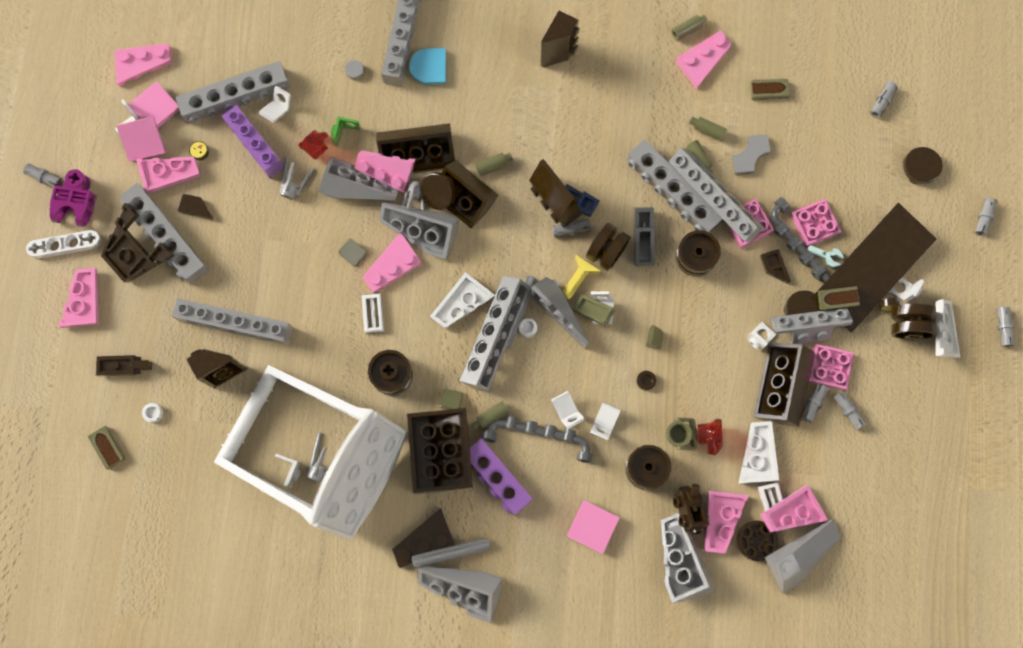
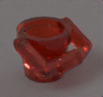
[298,129,328,160]
[698,419,723,456]

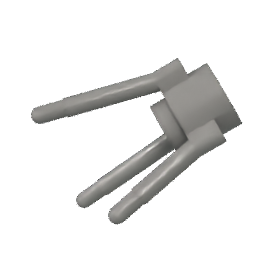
[280,156,315,200]
[400,181,425,210]
[307,432,331,482]

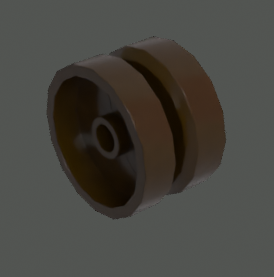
[586,222,631,272]
[676,230,721,277]
[891,304,937,340]
[368,349,413,396]
[625,445,671,490]

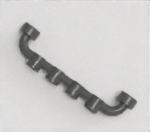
[771,197,830,282]
[481,416,593,463]

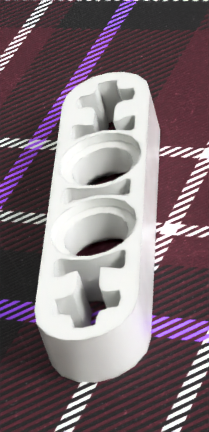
[26,230,102,259]

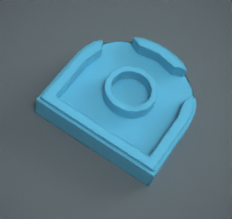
[409,48,446,85]

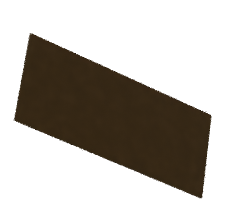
[813,203,937,333]

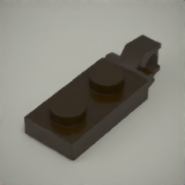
[96,355,152,377]

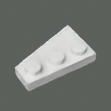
[430,272,495,329]
[936,299,961,359]
[738,421,779,484]

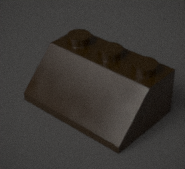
[541,11,580,67]
[529,159,582,228]
[441,160,498,229]
[186,349,247,389]

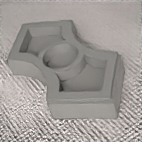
[732,134,770,175]

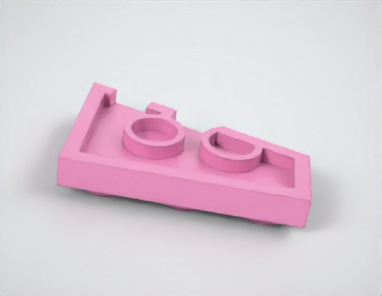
[676,31,731,89]
[115,43,172,87]
[354,151,416,193]
[136,157,201,194]
[363,233,421,294]
[58,268,99,328]
[760,485,828,532]
[704,491,749,554]

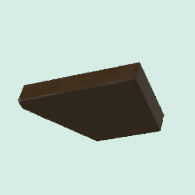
[178,194,213,220]
[760,249,791,284]

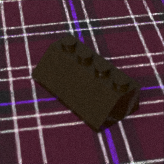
[376,123,455,172]
[753,343,815,426]

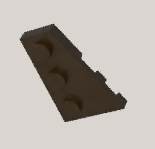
[392,508,455,568]

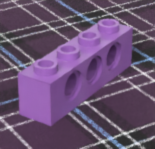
[222,105,284,178]
[470,438,533,515]

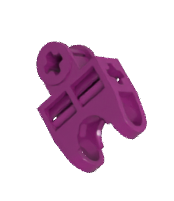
[49,169,97,227]

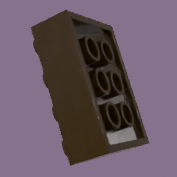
[407,408,473,495]

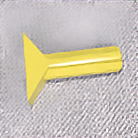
[562,255,601,300]

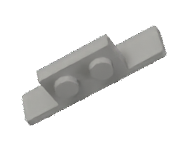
[771,308,853,344]

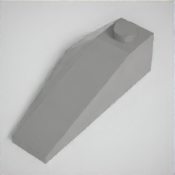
[318,157,398,200]
[379,202,460,260]
[531,277,589,349]
[661,512,716,604]
[765,519,841,594]
[418,566,502,623]

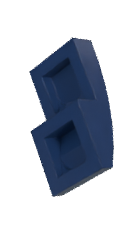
[565,184,600,217]

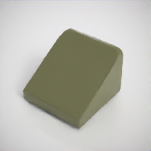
[339,238,367,267]
[646,325,664,350]
[440,389,463,410]

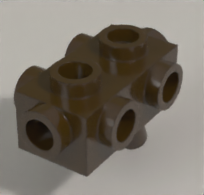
[673,484,710,535]

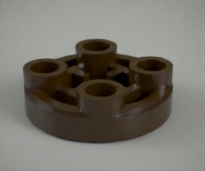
[903,147,943,184]
[420,172,455,210]
[783,290,824,315]
[737,520,778,561]

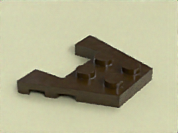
[101,203,174,283]

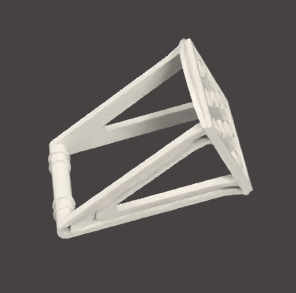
[214,365,408,540]

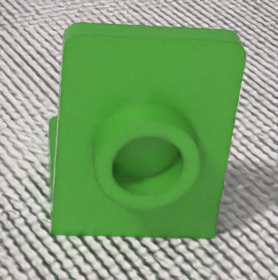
[331,117,361,146]

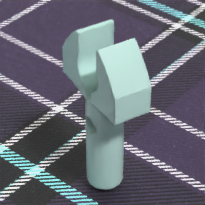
[807,245,844,269]

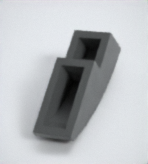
[633,207,655,266]

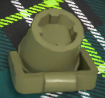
[666,418,697,451]

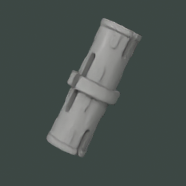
[870,81,898,118]
[23,163,63,187]
[975,197,998,236]
[552,219,591,238]
[997,307,1015,347]
[801,384,829,423]
[833,391,867,430]

